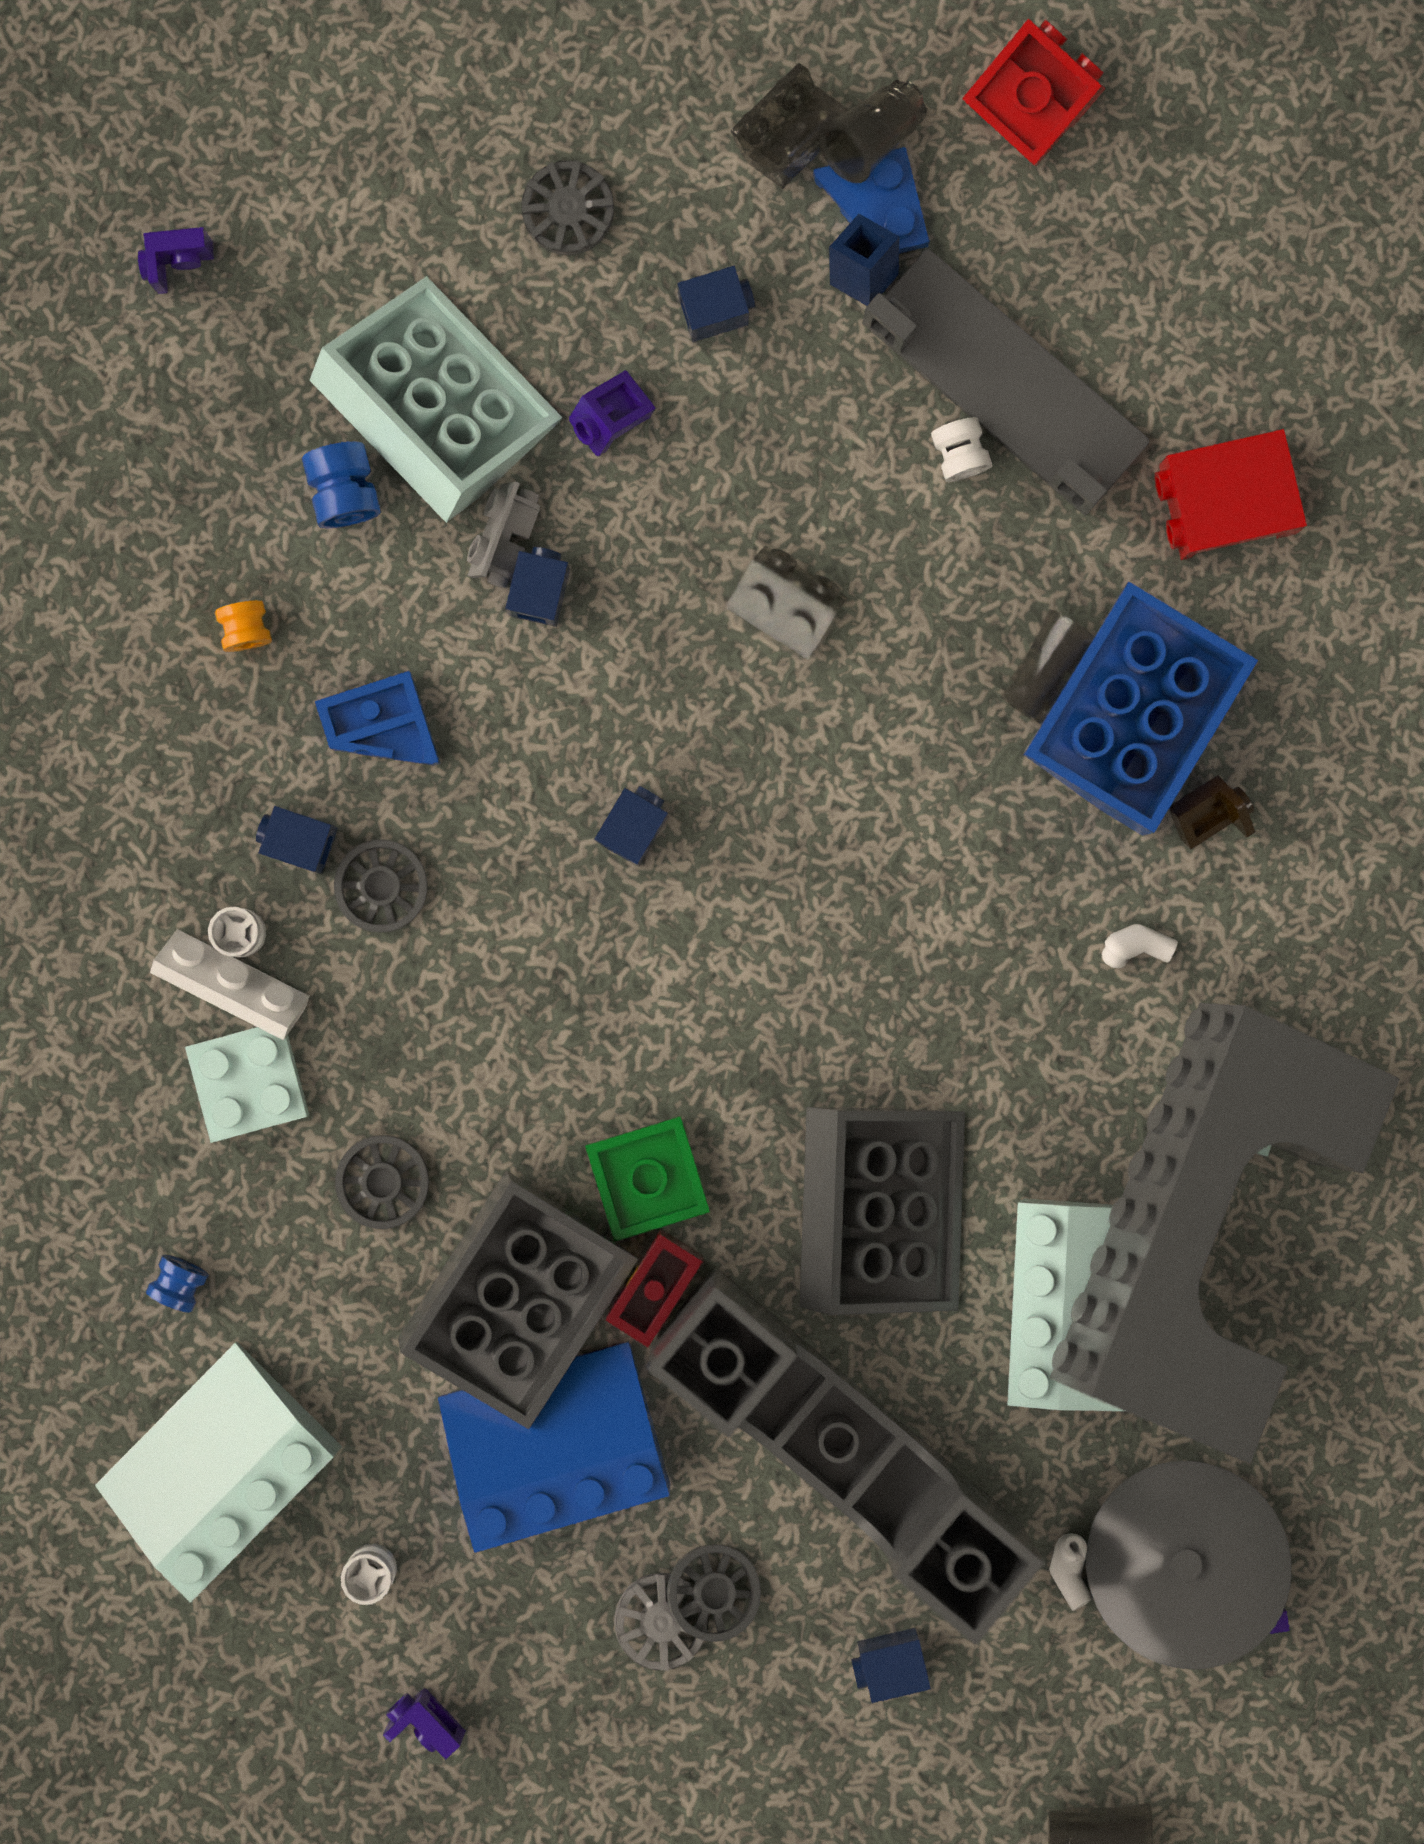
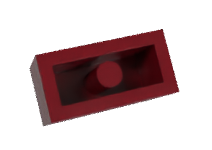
[605,1229,703,1347]

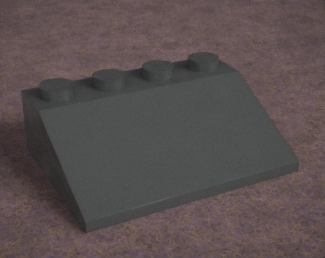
[800,1107,965,1315]
[398,1170,638,1429]

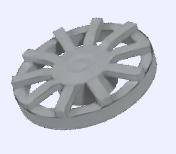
[614,1573,708,1671]

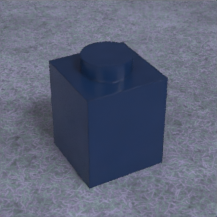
[829,214,900,306]
[677,265,755,342]
[505,547,570,627]
[594,786,669,867]
[256,806,338,874]
[851,1628,931,1703]

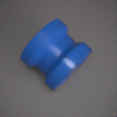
[146,1255,209,1313]

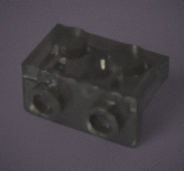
[731,63,852,189]
[725,546,847,660]

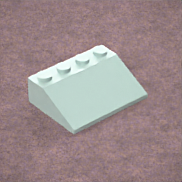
[310,276,562,523]
[1007,1198,1124,1411]
[95,1342,342,1603]

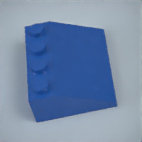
[1023,582,1258,836]
[438,1341,671,1553]

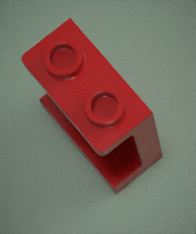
[1155,429,1307,560]

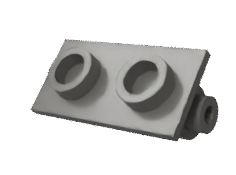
[467,481,541,589]

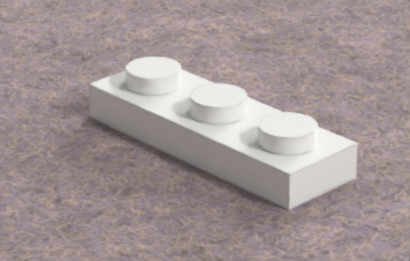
[150,929,310,1040]

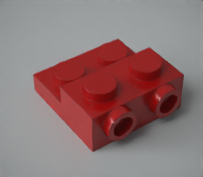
[962,18,1106,166]

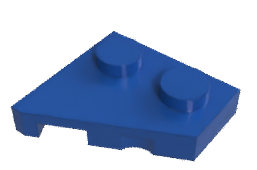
[813,147,929,254]
[315,671,441,766]

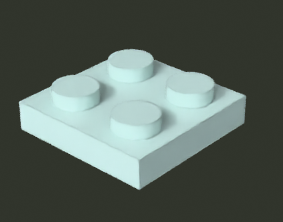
[185,1027,310,1143]

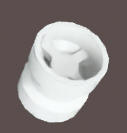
[931,417,992,482]
[208,907,266,957]
[341,1544,397,1605]

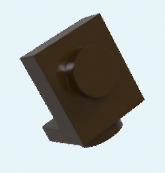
[1169,775,1256,850]

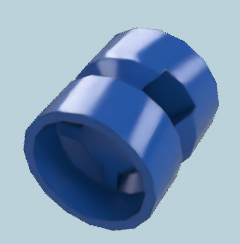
[302,441,381,529]

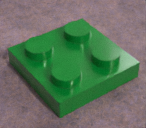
[585,1116,710,1242]

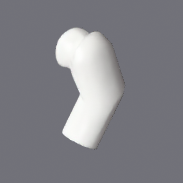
[1102,924,1178,968]
[1049,1533,1093,1611]

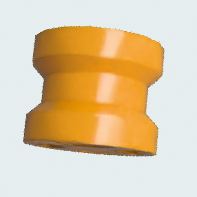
[215,600,272,652]

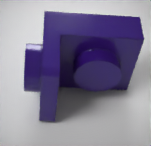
[138,227,214,294]
[569,370,656,456]
[383,1688,466,1760]

